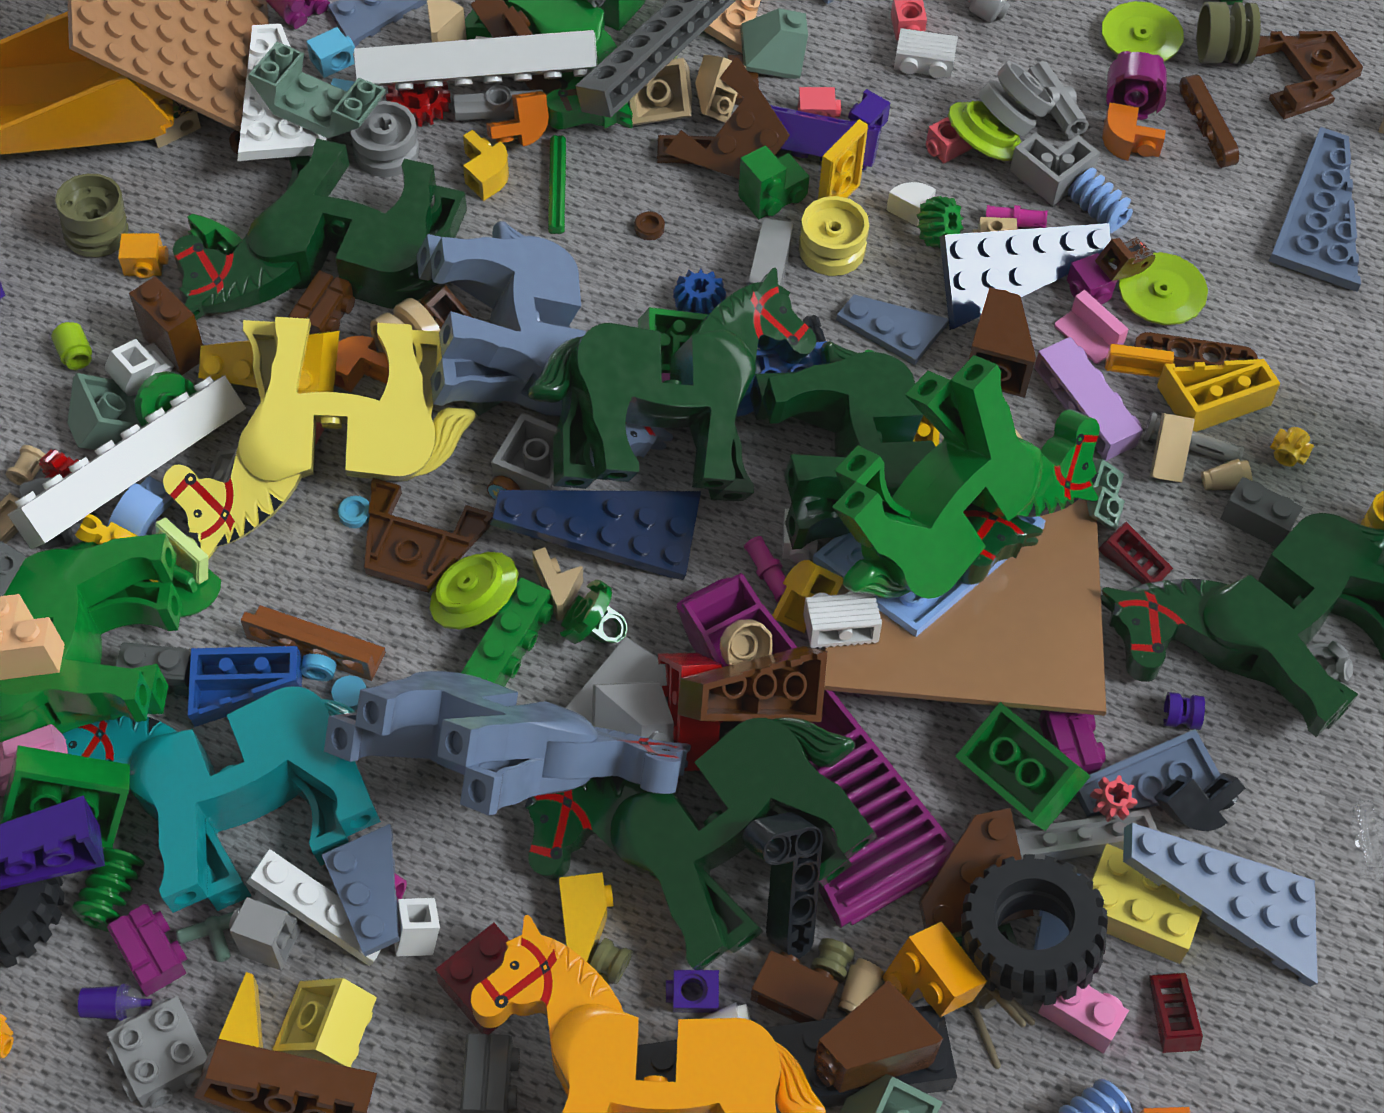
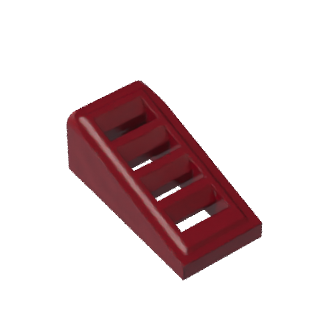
[1098,522,1173,584]
[1149,973,1203,1053]

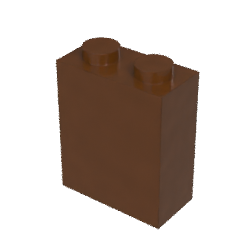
[129,276,203,376]

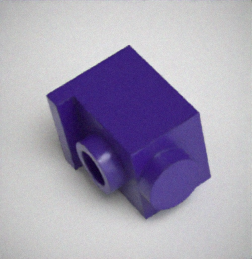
[848,89,891,127]

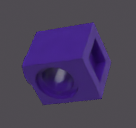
[666,970,719,1013]

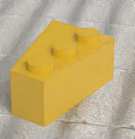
[1157,359,1280,432]

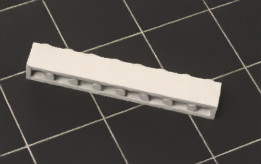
[354,30,598,90]
[8,375,246,549]

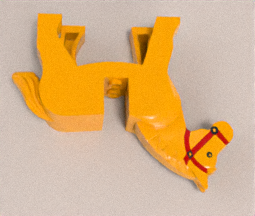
[471,915,826,1113]

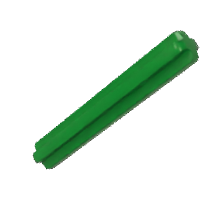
[548,135,566,234]

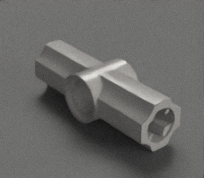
[1028,61,1089,139]
[454,85,543,122]

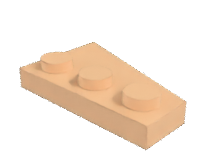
[704,0,761,54]

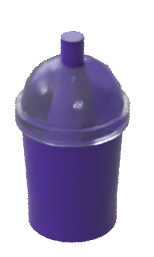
[78,984,152,1022]

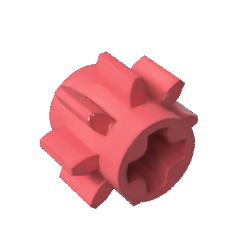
[1090,775,1138,822]

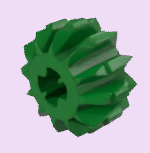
[916,196,964,249]

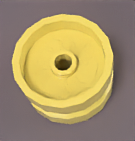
[799,196,869,276]

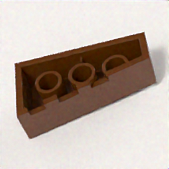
[677,646,828,722]
[194,1039,377,1113]

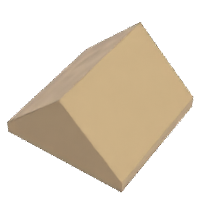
[427,0,467,42]

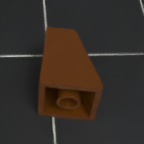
[969,287,1036,398]
[813,980,943,1093]

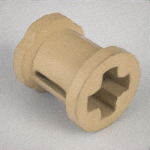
[6,445,45,485]

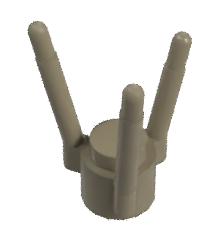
[966,986,1035,1069]

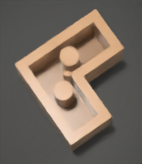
[0,594,65,680]

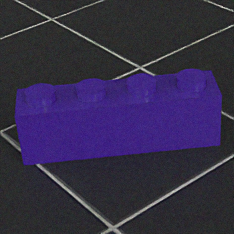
[770,105,882,170]

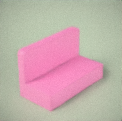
[1054,290,1129,364]

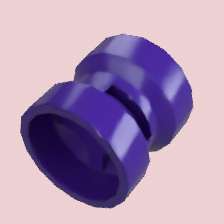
[1163,692,1205,730]

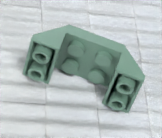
[248,41,386,138]

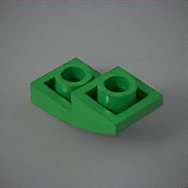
[187,214,242,255]

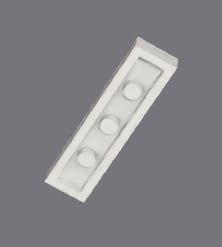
[246,849,381,966]

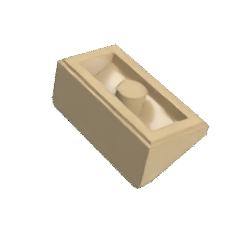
[1150,413,1195,483]

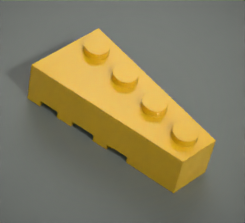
[198,331,340,394]

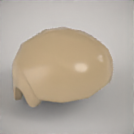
[720,619,773,665]

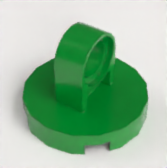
[134,371,197,427]
[560,579,627,644]

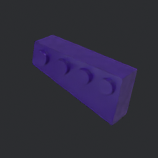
[0,795,105,890]

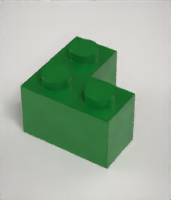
[738,145,810,220]
[638,307,708,373]

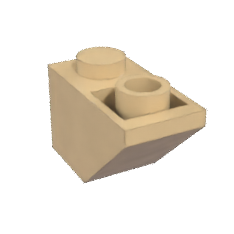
[695,54,746,123]

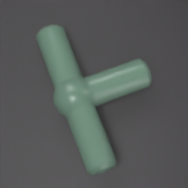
[176,912,233,962]

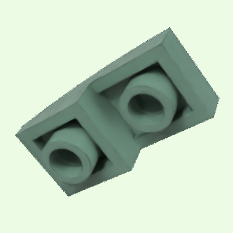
[1087,459,1125,531]

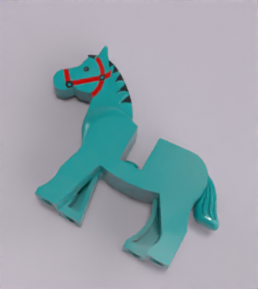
[63,686,381,913]

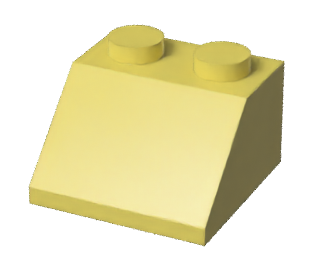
[273,978,377,1067]

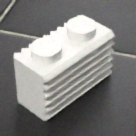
[894,28,958,78]
[803,591,882,649]

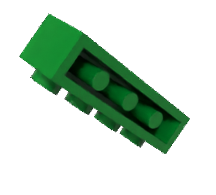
[461,577,554,687]

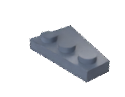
[322,824,400,957]

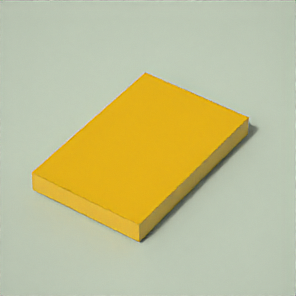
[818,119,868,199]

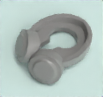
[1307,640,1353,682]

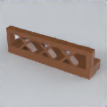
[241,605,386,681]

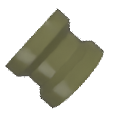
[590,938,633,984]
[810,938,855,983]

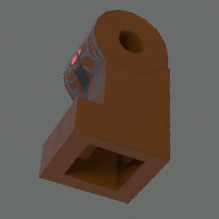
[1095,237,1156,281]

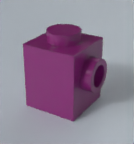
[1066,253,1117,305]

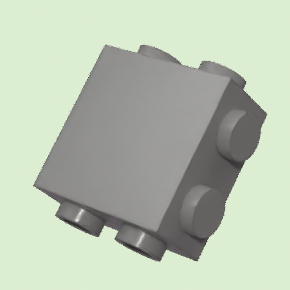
[106,996,208,1109]

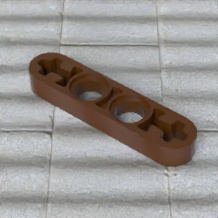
[1179,74,1239,168]
[1134,332,1258,367]

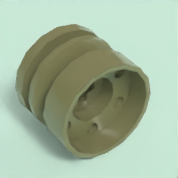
[1196,2,1261,64]
[55,173,129,257]

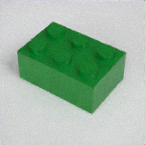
[955,702,1091,831]
[0,745,130,848]

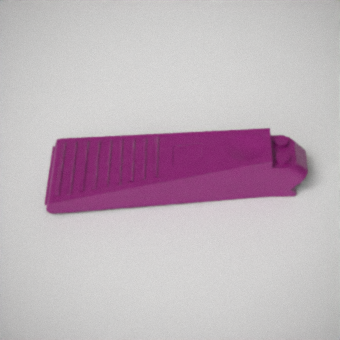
[676,573,956,928]

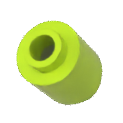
[51,322,92,370]

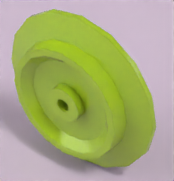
[1102,1,1184,61]
[948,101,1021,161]
[1118,252,1208,325]
[429,552,518,630]

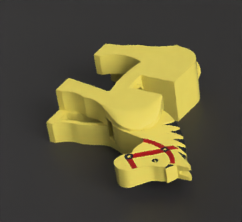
[163,317,476,559]

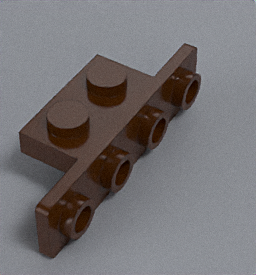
[471,0,562,96]

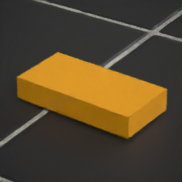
[1105,344,1174,378]

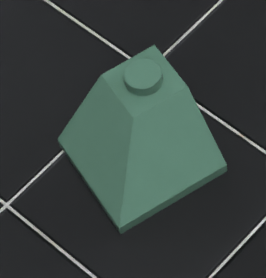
[740,8,808,79]
[67,373,142,450]
[840,1074,943,1113]

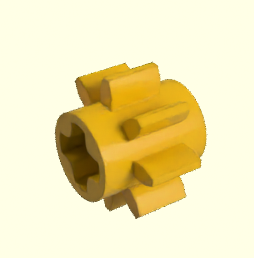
[1270,427,1314,467]

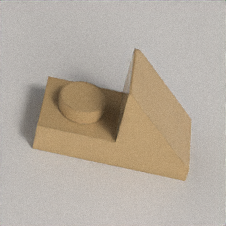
[532,547,583,621]

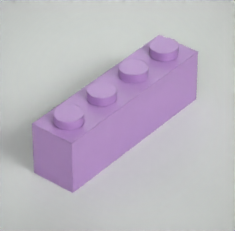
[1034,337,1143,461]

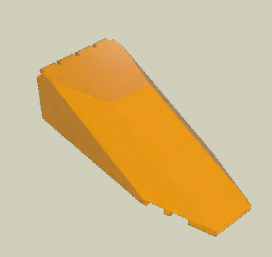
[0,11,174,155]

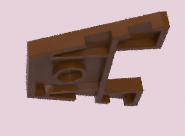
[1256,31,1363,111]
[665,57,790,179]
[364,478,492,593]

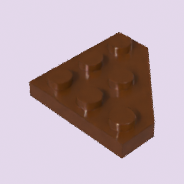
[918,808,1034,933]

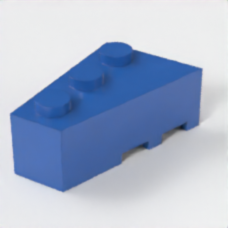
[188,646,302,727]

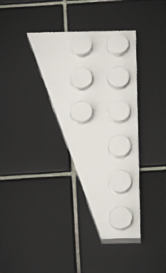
[237,24,327,161]

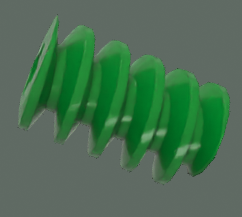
[71,848,145,932]

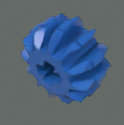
[673,268,726,315]

